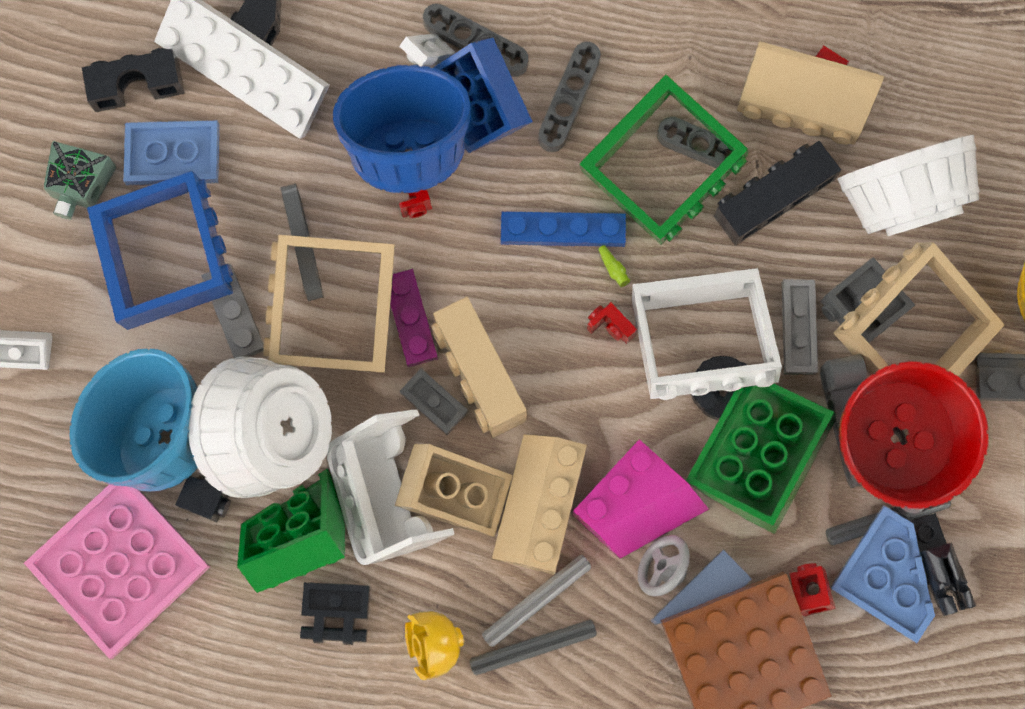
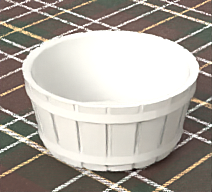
[837,135,980,236]
[188,356,332,498]

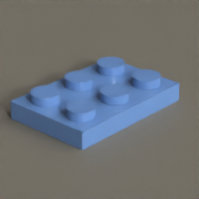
[123,120,220,185]

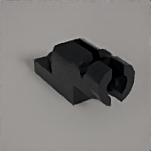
[910,513,976,616]

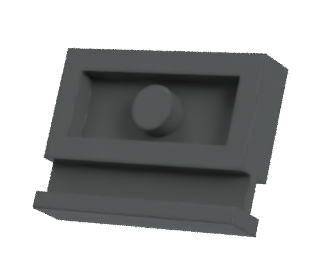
[975,353,1025,402]

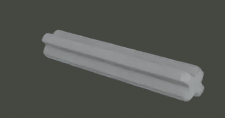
[482,555,591,647]

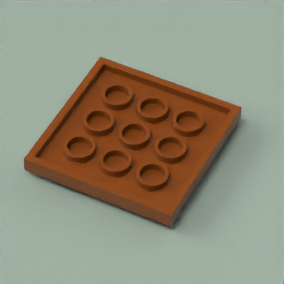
[660,571,832,709]

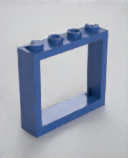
[87,171,233,330]

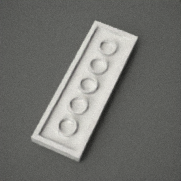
[154,0,330,139]

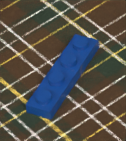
[501,211,626,247]

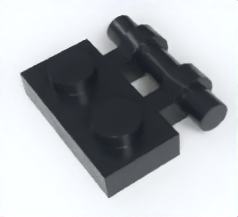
[300,582,371,645]

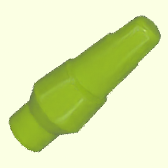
[599,245,630,287]

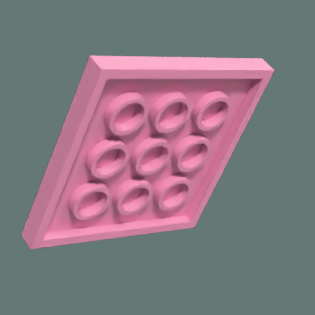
[24,485,210,659]

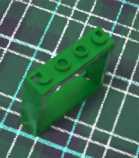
[579,74,748,245]

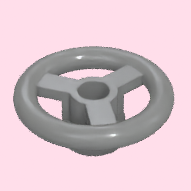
[638,535,690,597]

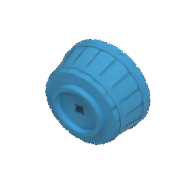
[69,349,198,492]

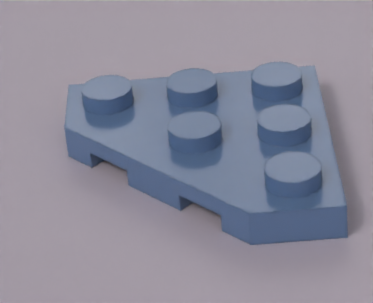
[831,505,935,643]

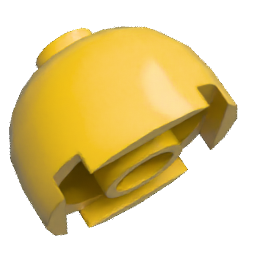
[405,611,464,680]

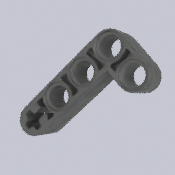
[820,354,867,488]

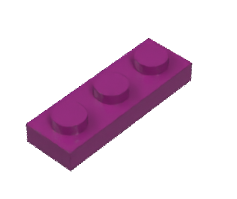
[390,268,438,368]

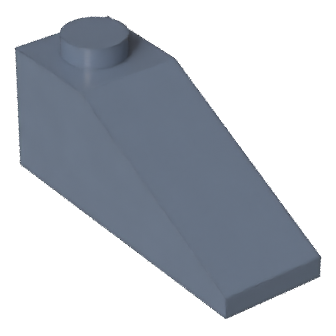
[650,550,752,625]

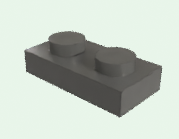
[399,369,468,435]

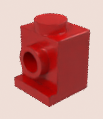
[789,563,836,617]

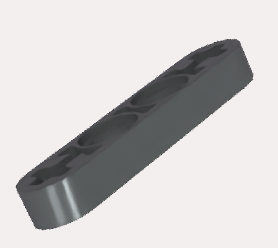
[423,4,529,77]
[538,41,601,152]
[281,183,324,301]

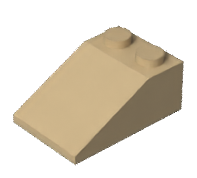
[394,444,513,537]

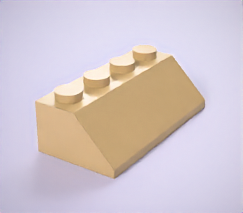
[492,434,587,575]

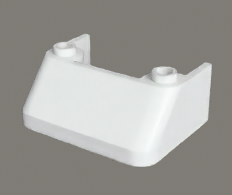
[327,409,455,565]

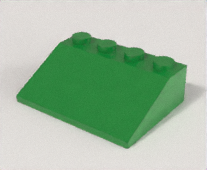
[685,383,835,534]

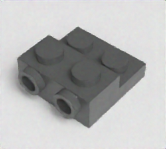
[820,257,915,343]

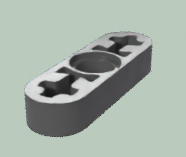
[657,117,733,168]

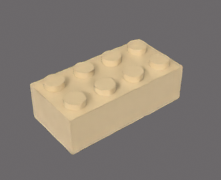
[431,296,527,439]

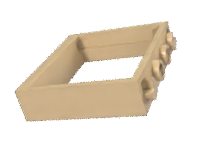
[263,235,395,373]
[834,242,1005,376]

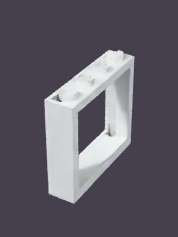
[632,268,782,400]

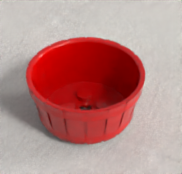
[839,361,989,509]

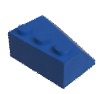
[433,38,533,153]

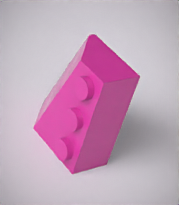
[572,439,709,559]

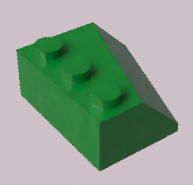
[237,469,345,593]

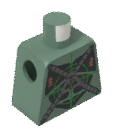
[44,141,117,220]

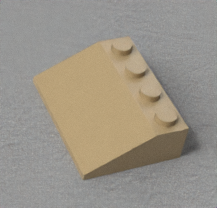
[736,41,884,145]

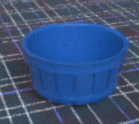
[333,65,470,193]

